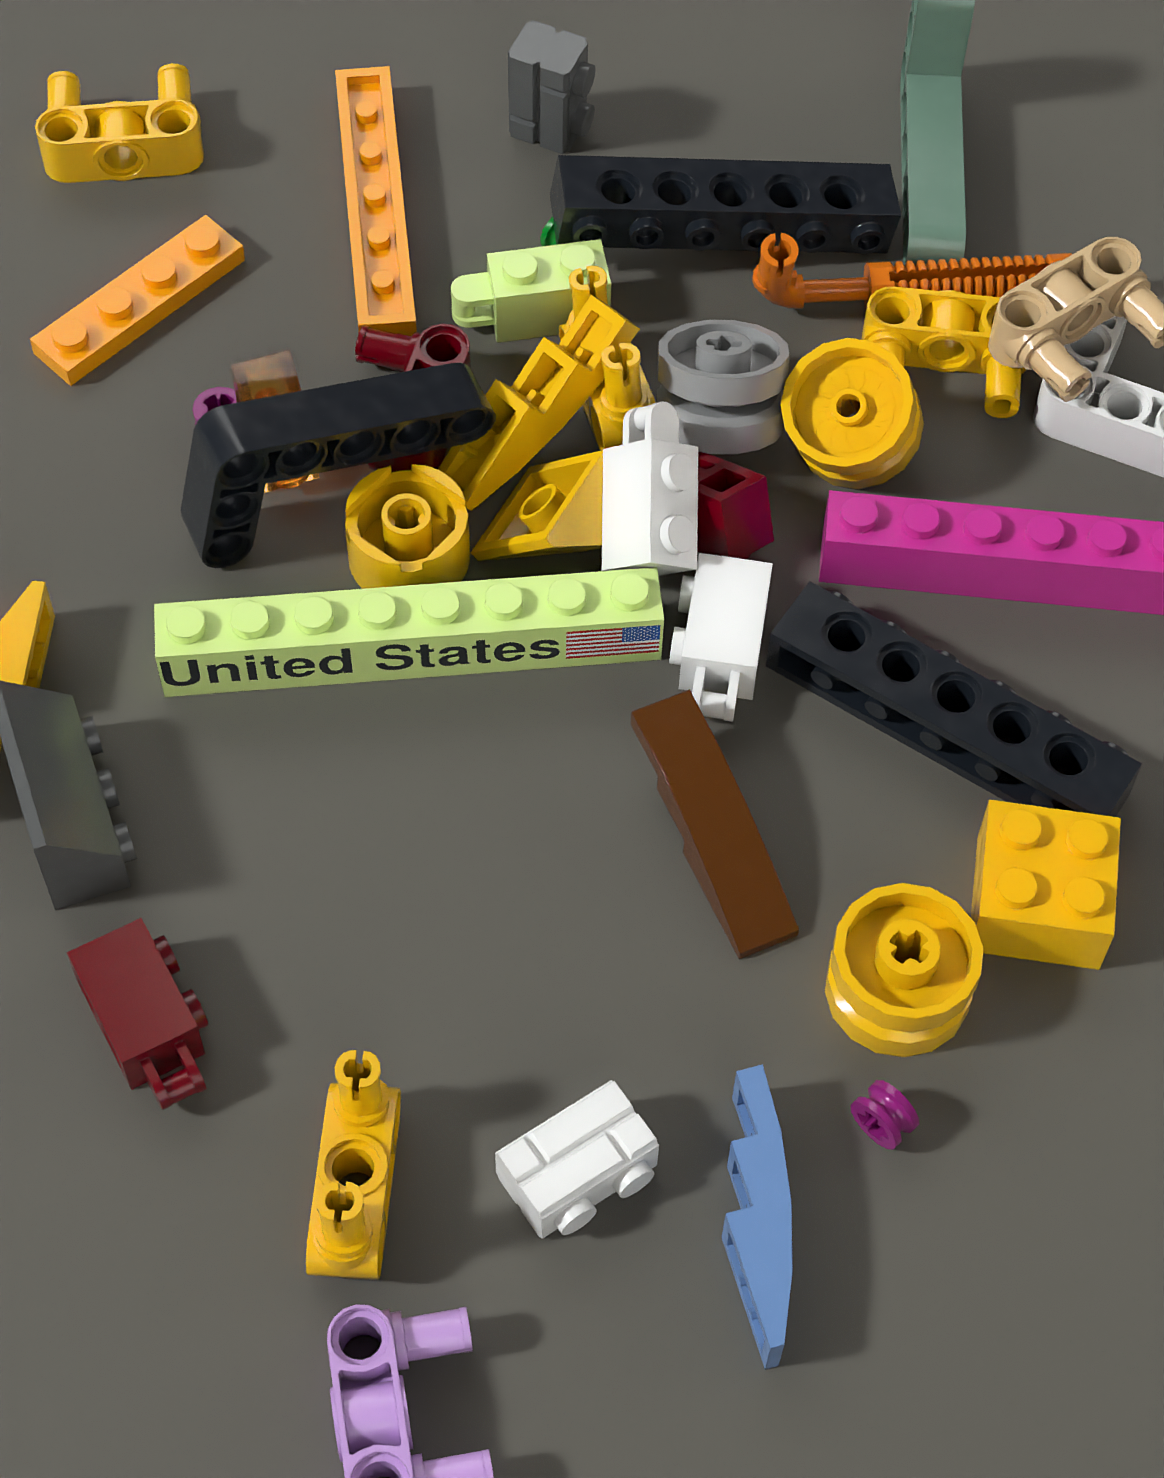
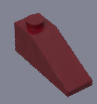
[697,452,774,559]

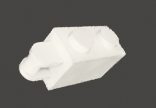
[601,401,698,576]
[669,553,773,722]

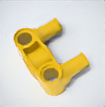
[35,63,204,183]
[559,266,656,451]
[861,287,1026,418]
[306,1050,401,1280]

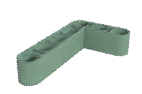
[900,0,975,266]

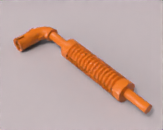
[752,233,1072,309]

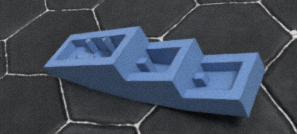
[721,1064,793,1370]

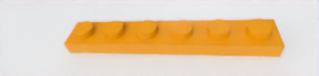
[335,66,417,336]

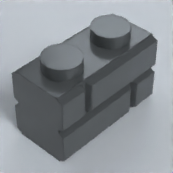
[508,20,596,154]

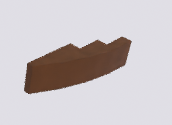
[631,689,799,959]

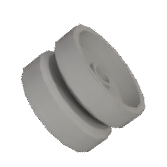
[656,320,790,454]

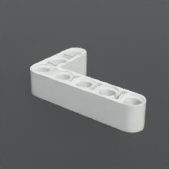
[1033,316,1164,477]

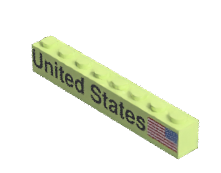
[154,567,664,697]

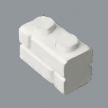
[495,1080,659,1239]

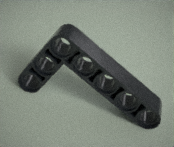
[181,363,496,568]

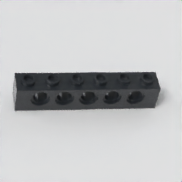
[550,155,902,254]
[766,581,1142,817]

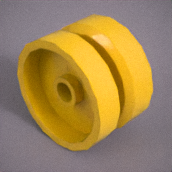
[780,338,924,489]
[825,883,984,1057]

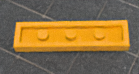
[30,215,245,386]

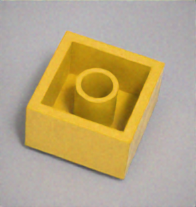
[971,800,1121,970]

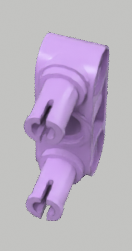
[327,1304,494,1478]

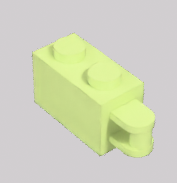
[451,239,611,343]

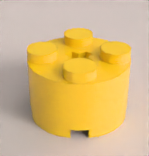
[345,464,470,589]

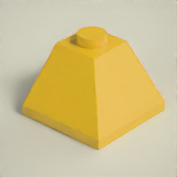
[471,450,603,561]

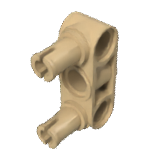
[988,237,1164,402]

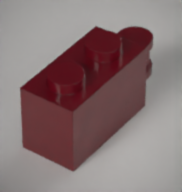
[66,918,209,1110]

